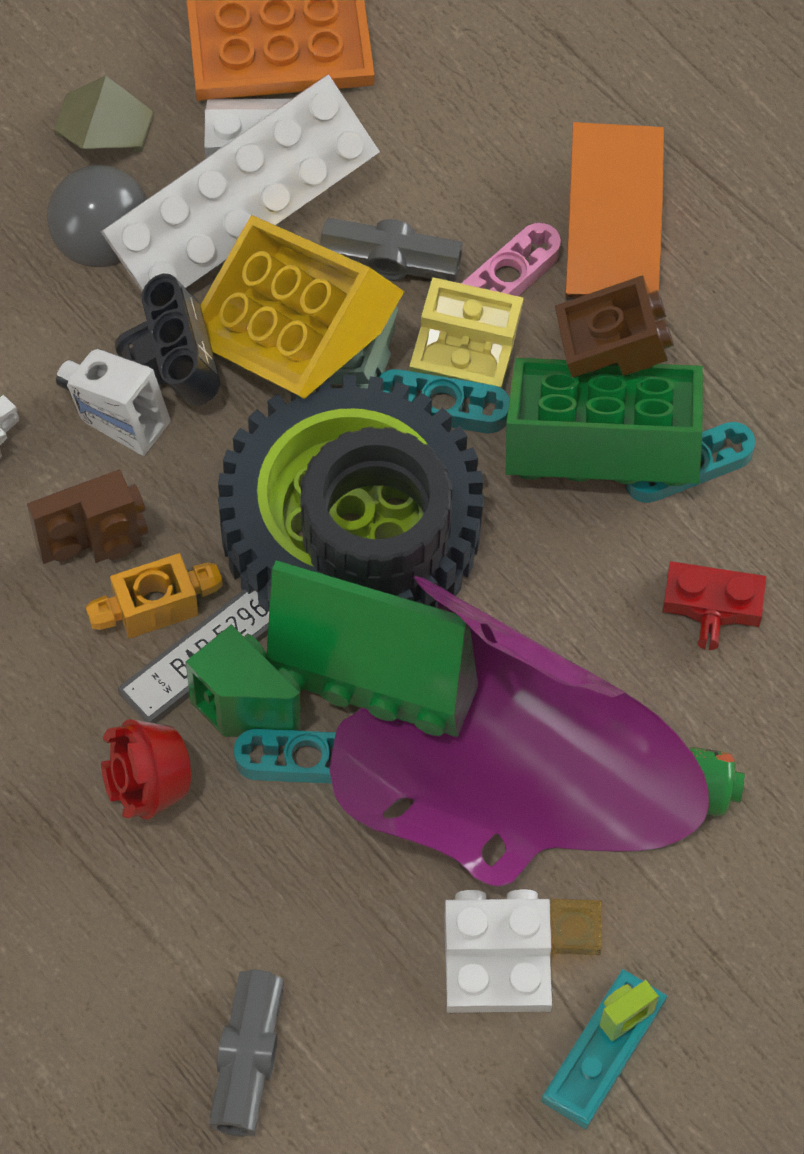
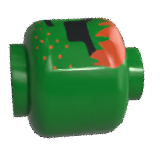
[689,747,745,817]

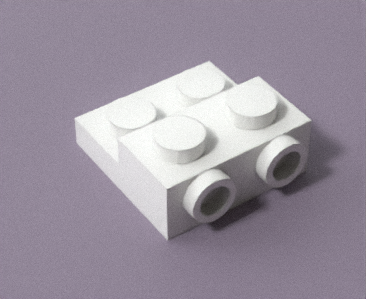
[444,889,552,1013]

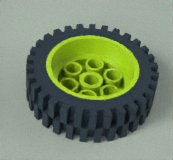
[218,375,484,612]

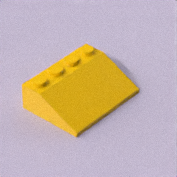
[201,215,404,399]

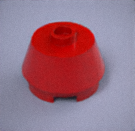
[101,719,191,820]

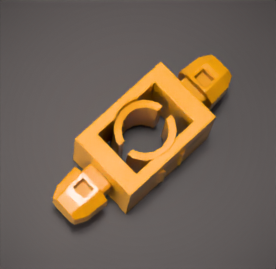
[85,553,223,639]

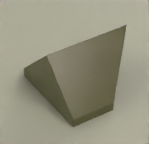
[54,76,153,152]

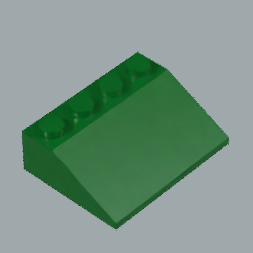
[505,357,703,486]
[266,560,478,737]

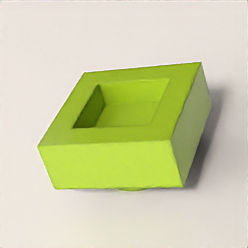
[600,980,659,1042]

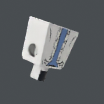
[56,349,171,456]

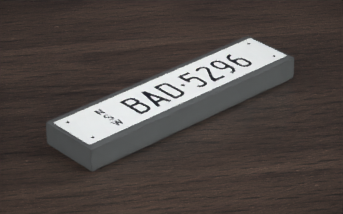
[118,589,269,723]

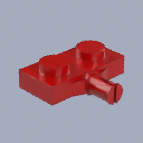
[662,561,767,650]

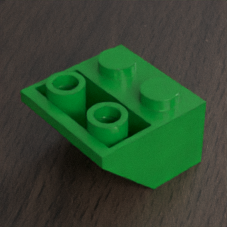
[185,624,301,737]

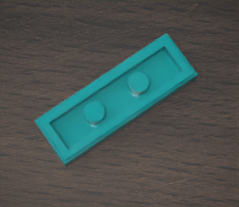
[541,969,668,1130]

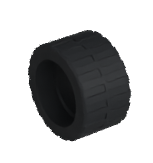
[300,427,453,595]

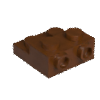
[555,275,674,377]
[27,469,148,564]

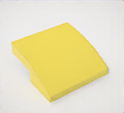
[409,277,524,388]

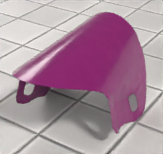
[330,576,709,886]

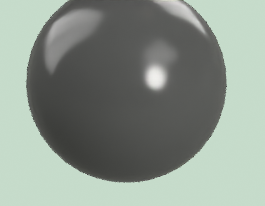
[47,165,147,267]

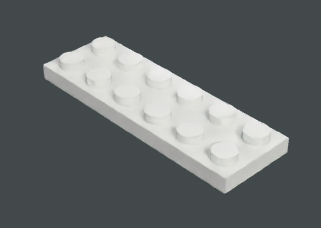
[100,75,380,292]

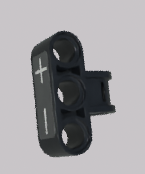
[115,273,220,406]

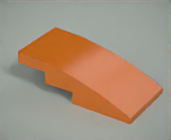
[565,122,664,297]

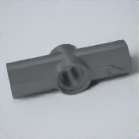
[320,217,463,282]
[210,969,284,1137]

